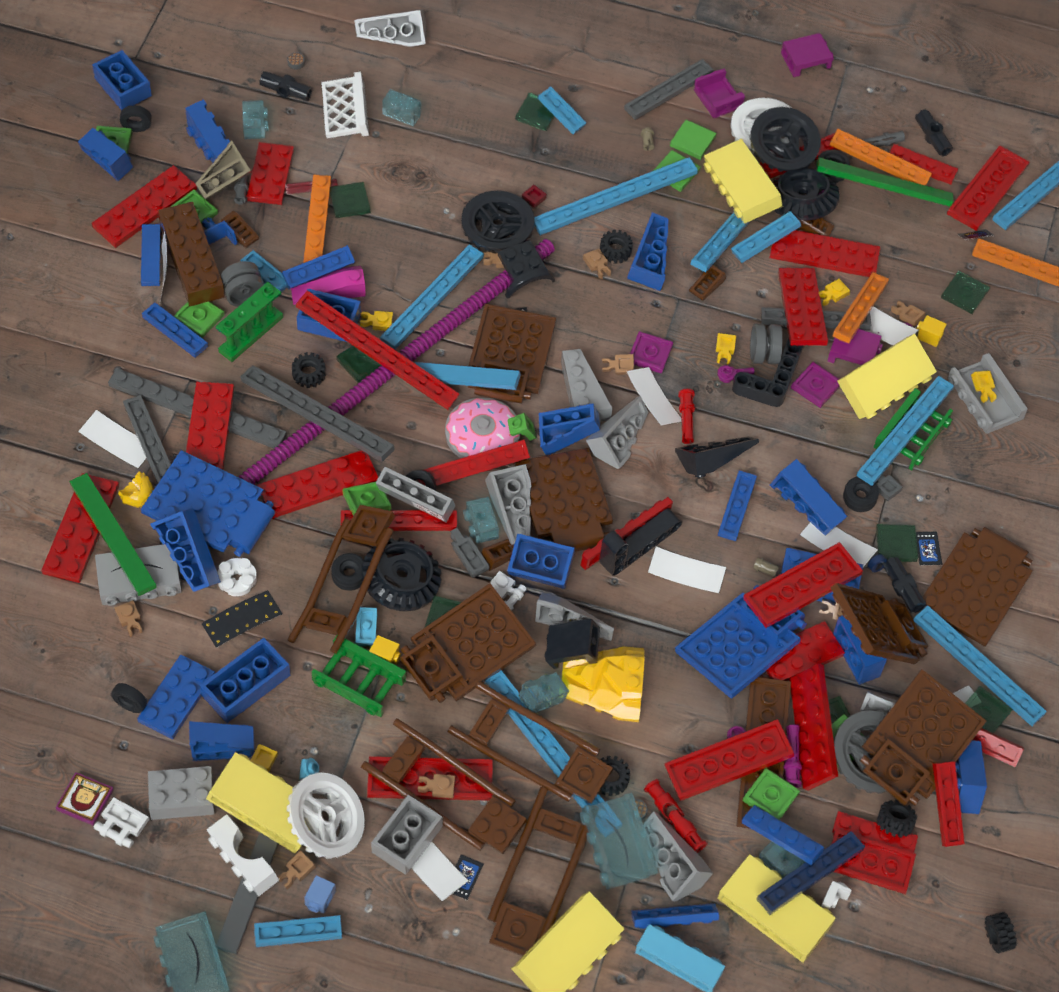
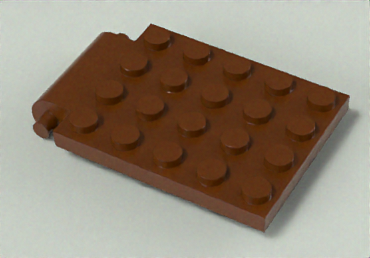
[468,304,556,404]
[515,448,613,552]
[922,527,1033,647]
[400,583,536,703]
[830,583,929,664]
[859,669,986,806]

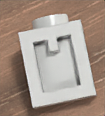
[821,881,852,910]

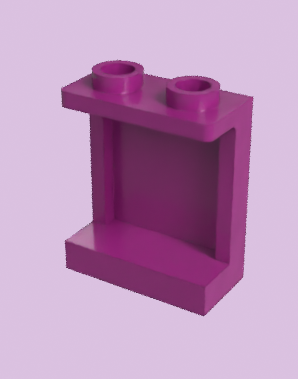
[781,33,834,77]
[694,69,745,119]
[827,329,883,365]

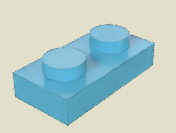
[355,607,377,647]

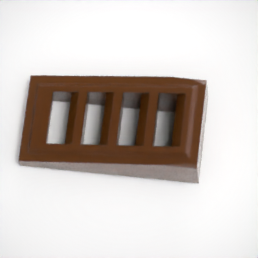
[221,210,259,248]
[798,218,834,236]
[689,265,726,301]
[481,539,514,571]

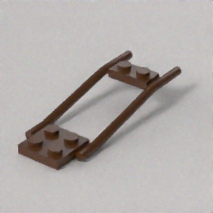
[287,505,395,654]
[447,681,613,805]
[361,718,527,854]
[487,787,599,956]

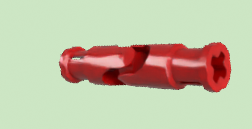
[644,779,708,853]

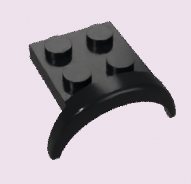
[498,240,555,299]

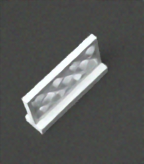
[322,72,369,138]

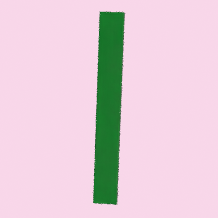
[817,158,954,207]
[69,473,157,596]

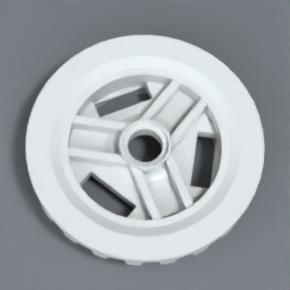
[731,98,800,155]
[287,773,365,859]

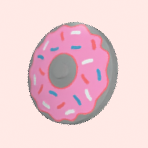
[445,398,520,458]

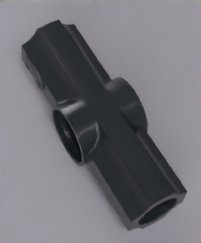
[259,71,313,101]
[915,109,953,157]
[883,557,926,613]

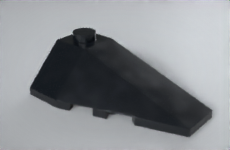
[675,437,759,478]

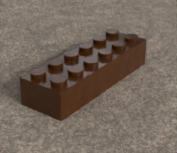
[158,202,225,307]

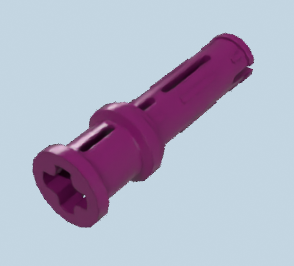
[784,725,802,788]

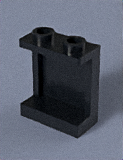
[545,618,600,669]

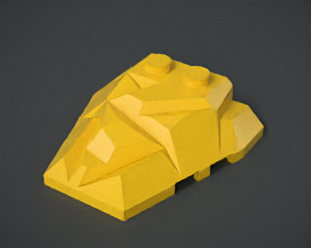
[560,646,645,722]

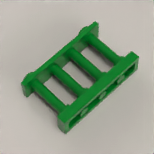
[215,282,283,362]
[873,388,953,471]
[311,635,406,717]

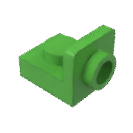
[508,413,536,441]

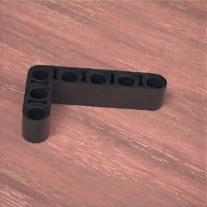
[732,338,804,407]
[599,508,683,576]

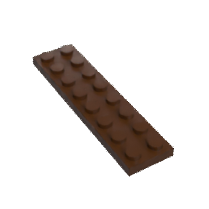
[736,677,791,829]

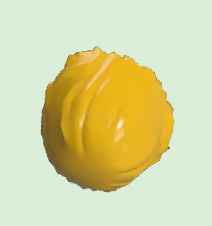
[118,471,154,508]

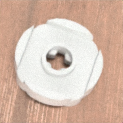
[217,558,257,596]

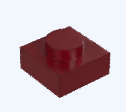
[522,185,547,208]

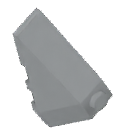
[586,396,648,469]

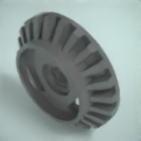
[833,710,887,794]

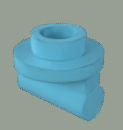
[299,758,320,780]

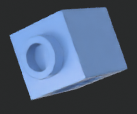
[304,876,336,913]

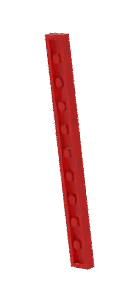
[296,291,459,410]

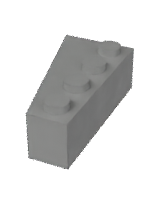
[561,349,612,422]

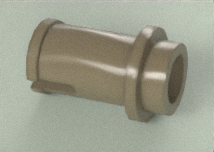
[641,127,654,151]
[753,557,779,578]

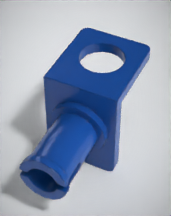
[202,217,237,245]

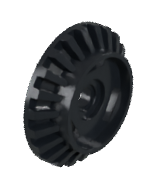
[749,107,821,173]
[773,168,840,221]
[461,191,534,253]
[361,538,442,611]

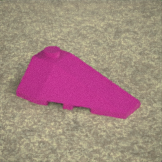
[291,265,365,305]

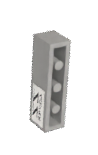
[376,467,455,522]

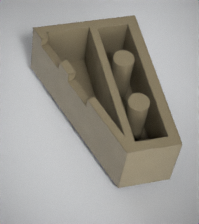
[196,140,252,200]

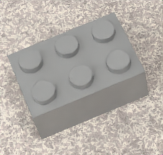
[148,766,215,820]
[371,795,443,875]

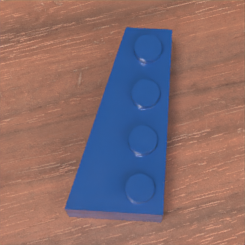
[185,99,230,164]
[627,213,669,291]
[770,459,847,536]
[150,508,221,592]

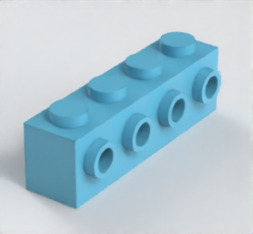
[635,924,725,992]

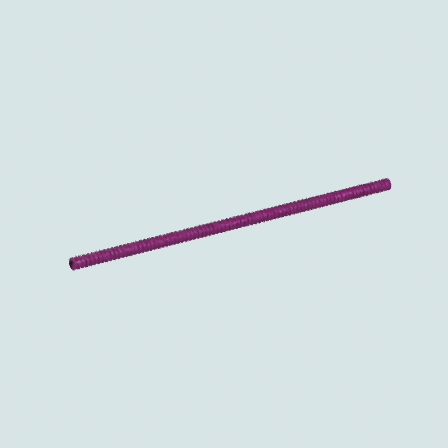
[238,239,555,485]

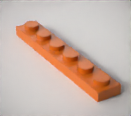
[830,129,932,186]
[303,175,331,263]
[972,238,1059,287]
[832,272,889,343]

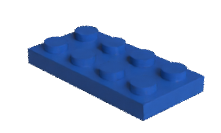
[137,654,215,740]

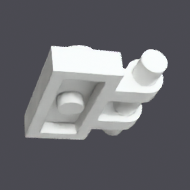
[490,571,527,611]
[94,797,149,848]

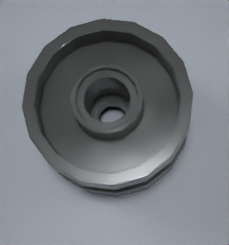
[220,261,264,307]
[750,324,782,364]

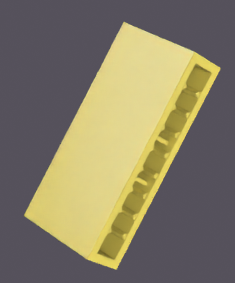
[703,139,782,224]
[837,334,937,419]
[206,752,310,854]
[718,854,836,963]
[511,891,624,992]

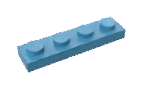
[731,211,801,263]
[254,915,342,947]

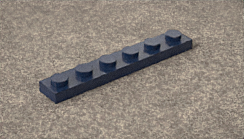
[756,831,865,915]

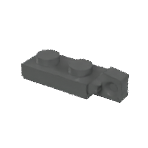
[450,528,489,578]

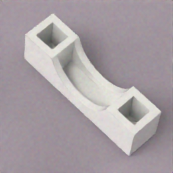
[207,814,279,897]

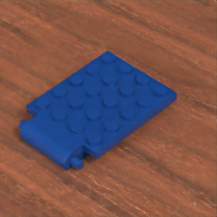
[141,450,275,557]
[675,584,807,699]

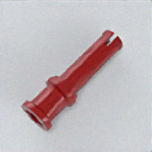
[678,389,695,444]

